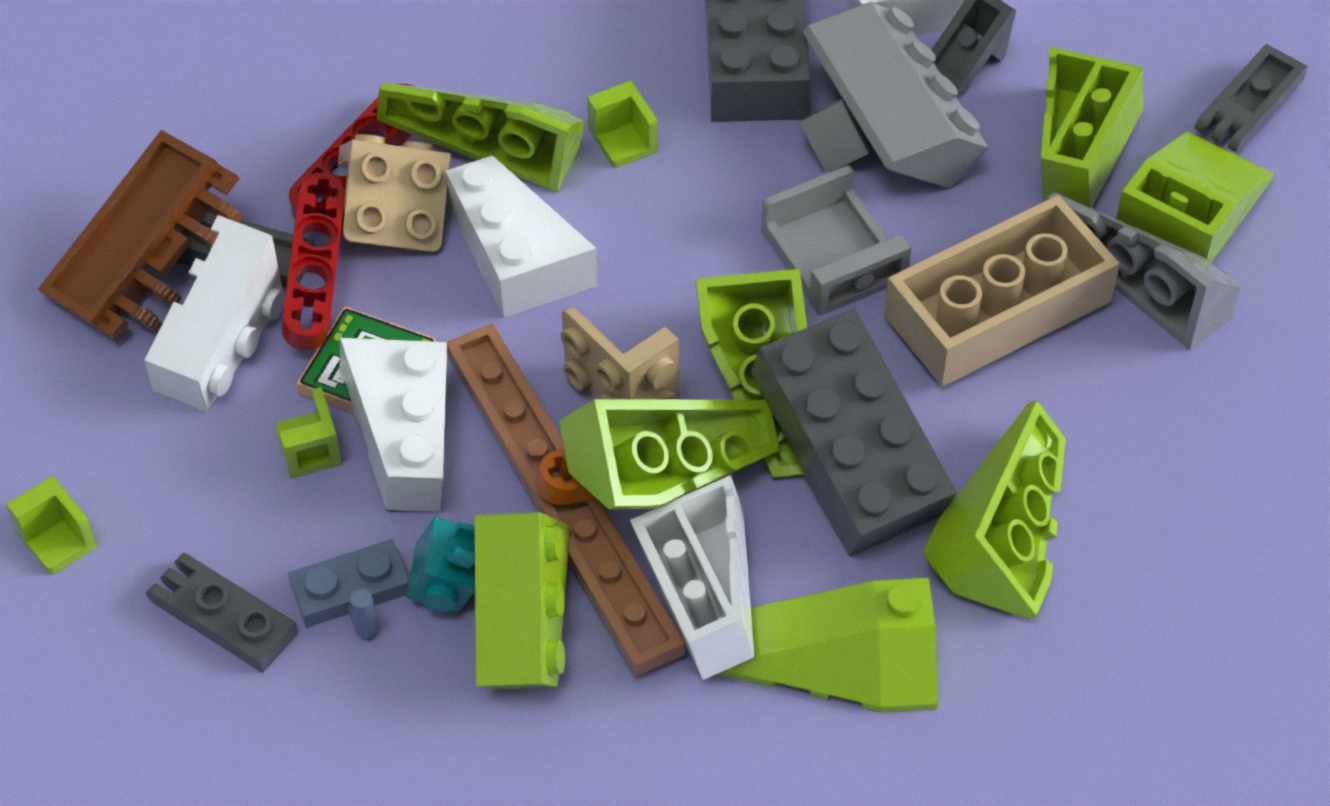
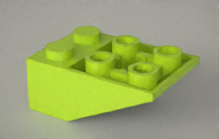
[1116,131,1275,263]

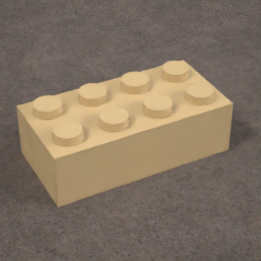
[884,195,1120,387]

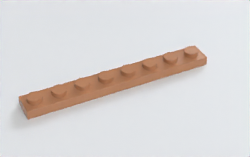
[447,323,685,677]

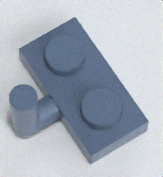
[288,539,409,639]

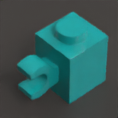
[406,517,475,614]

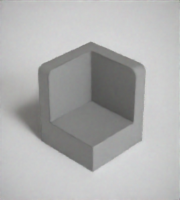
[799,97,874,172]

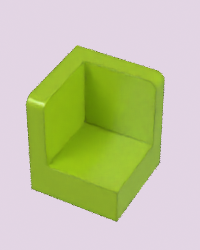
[587,80,658,168]
[275,387,342,479]
[6,475,97,575]

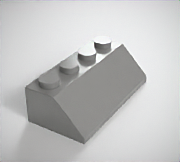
[802,2,989,189]

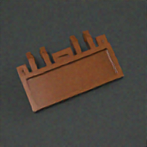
[38,130,244,341]

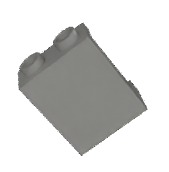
[761,165,911,316]

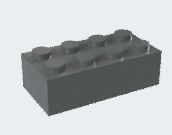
[705,0,810,122]
[751,308,957,557]

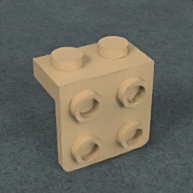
[338,134,451,252]
[561,306,680,399]

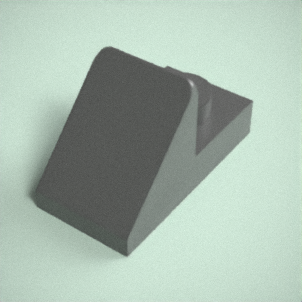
[931,0,1016,94]

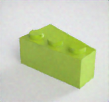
[1041,46,1144,208]
[474,512,570,690]

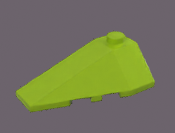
[377,83,585,193]
[695,268,807,479]
[559,399,780,510]
[922,400,1066,619]
[716,578,938,713]

